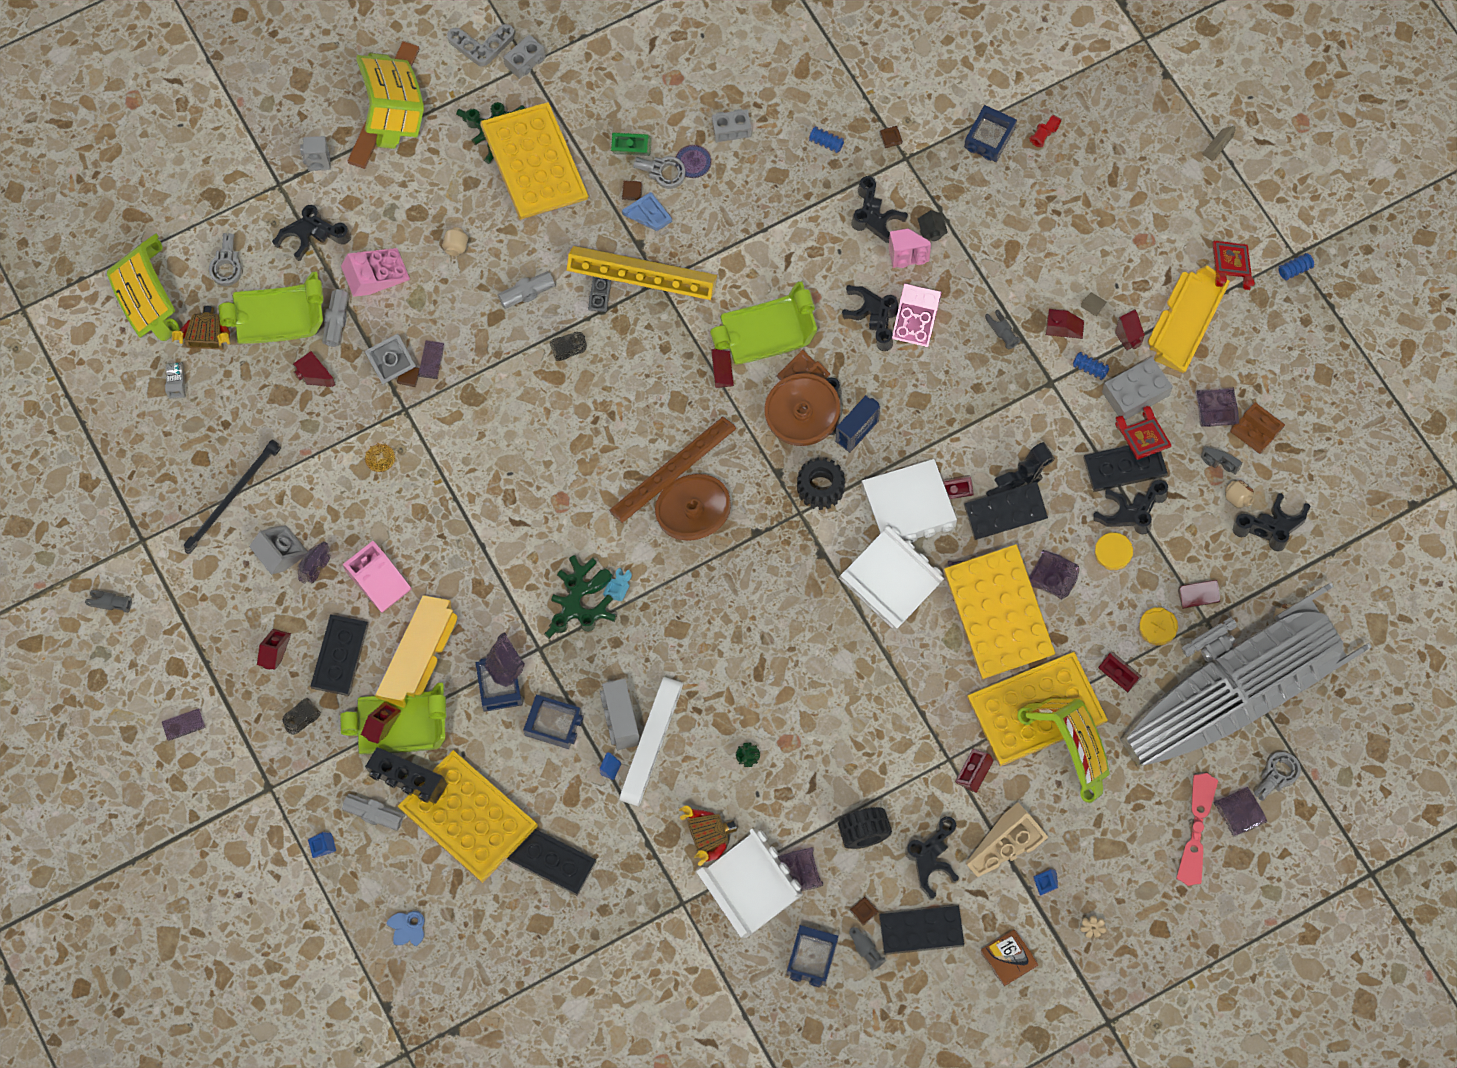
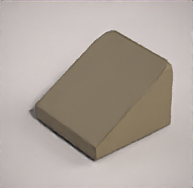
[1081,292,1107,317]

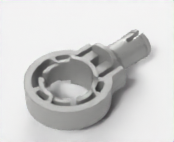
[633,156,685,189]
[209,233,242,286]
[1254,752,1301,801]

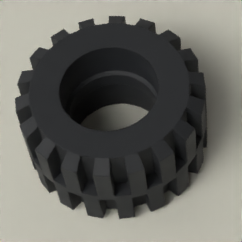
[797,457,845,510]
[837,807,892,849]

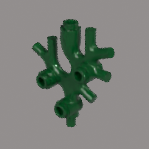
[456,102,525,164]
[544,555,617,639]

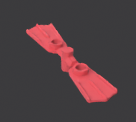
[1176,773,1218,886]

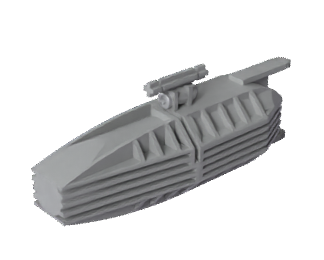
[1120,582,1372,767]

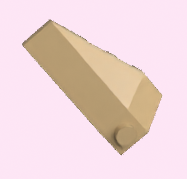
[966,802,1048,877]

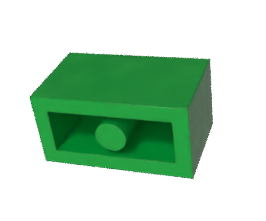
[611,132,652,156]

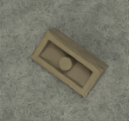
[1202,126,1236,161]

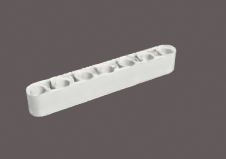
[620,677,683,807]

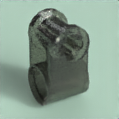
[549,331,587,361]
[282,698,321,735]

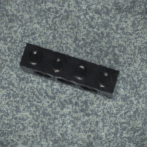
[365,747,447,804]

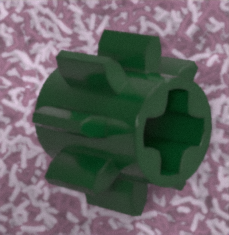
[736,742,760,767]

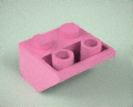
[888,229,931,268]

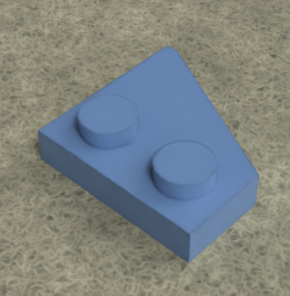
[622,192,672,231]

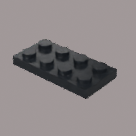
[1083,445,1168,492]
[964,482,1048,540]
[310,614,369,696]
[507,829,597,896]
[879,905,965,955]

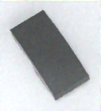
[588,276,611,312]
[1201,447,1243,475]

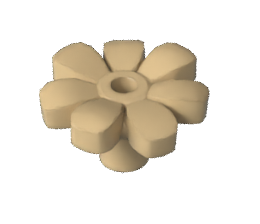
[1080,916,1106,938]

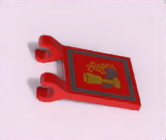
[1212,240,1255,290]
[1115,406,1172,460]

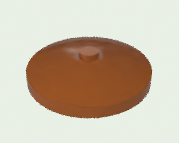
[764,373,841,446]
[655,474,731,541]

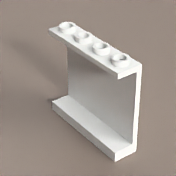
[861,459,957,543]
[839,526,944,631]
[697,829,803,938]

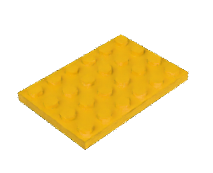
[480,102,589,220]
[943,544,1055,679]
[967,652,1108,767]
[398,750,538,883]

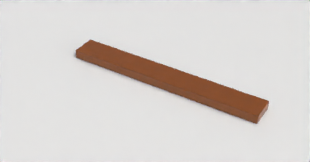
[347,41,420,169]
[609,416,736,523]

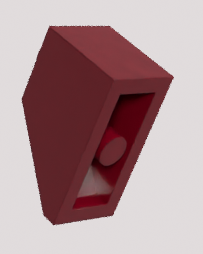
[1045,309,1084,339]
[1115,309,1145,351]
[293,351,335,387]
[257,629,291,670]
[361,702,401,744]

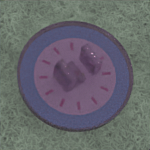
[676,145,712,178]

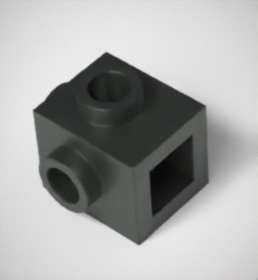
[917,210,948,241]

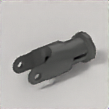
[985,310,1021,350]
[85,590,132,613]
[849,927,886,971]

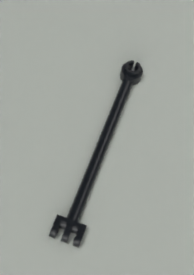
[184,439,281,554]

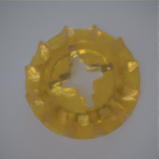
[365,443,395,472]

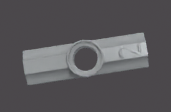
[498,271,555,309]
[322,289,349,347]
[342,794,404,831]

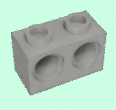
[503,34,545,79]
[712,109,751,143]
[300,136,330,171]

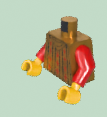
[172,306,230,350]
[679,805,737,866]

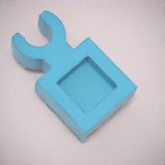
[603,568,632,601]

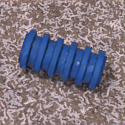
[809,126,844,153]
[1279,253,1314,281]
[1073,352,1109,380]

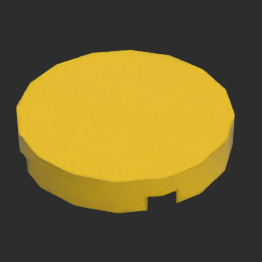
[1094,533,1133,571]
[1139,607,1178,646]

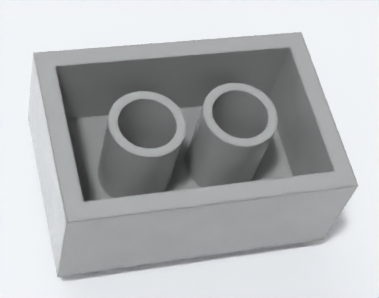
[1102,357,1173,420]
[600,679,639,750]

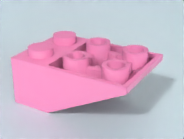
[341,248,410,297]
[892,284,942,347]
[343,541,412,613]

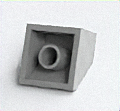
[364,333,416,384]
[249,525,308,575]

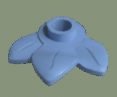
[386,911,424,946]

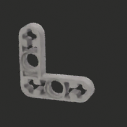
[447,24,515,67]

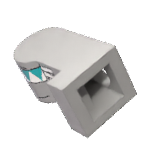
[165,362,186,399]

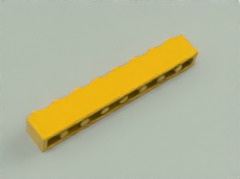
[566,246,717,300]

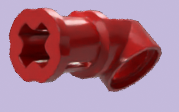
[1029,115,1062,148]

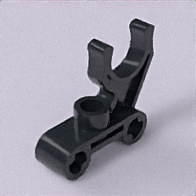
[851,176,908,243]
[272,205,351,261]
[842,285,899,351]
[986,442,1055,496]
[1093,480,1168,535]
[1232,493,1311,551]
[905,816,959,900]

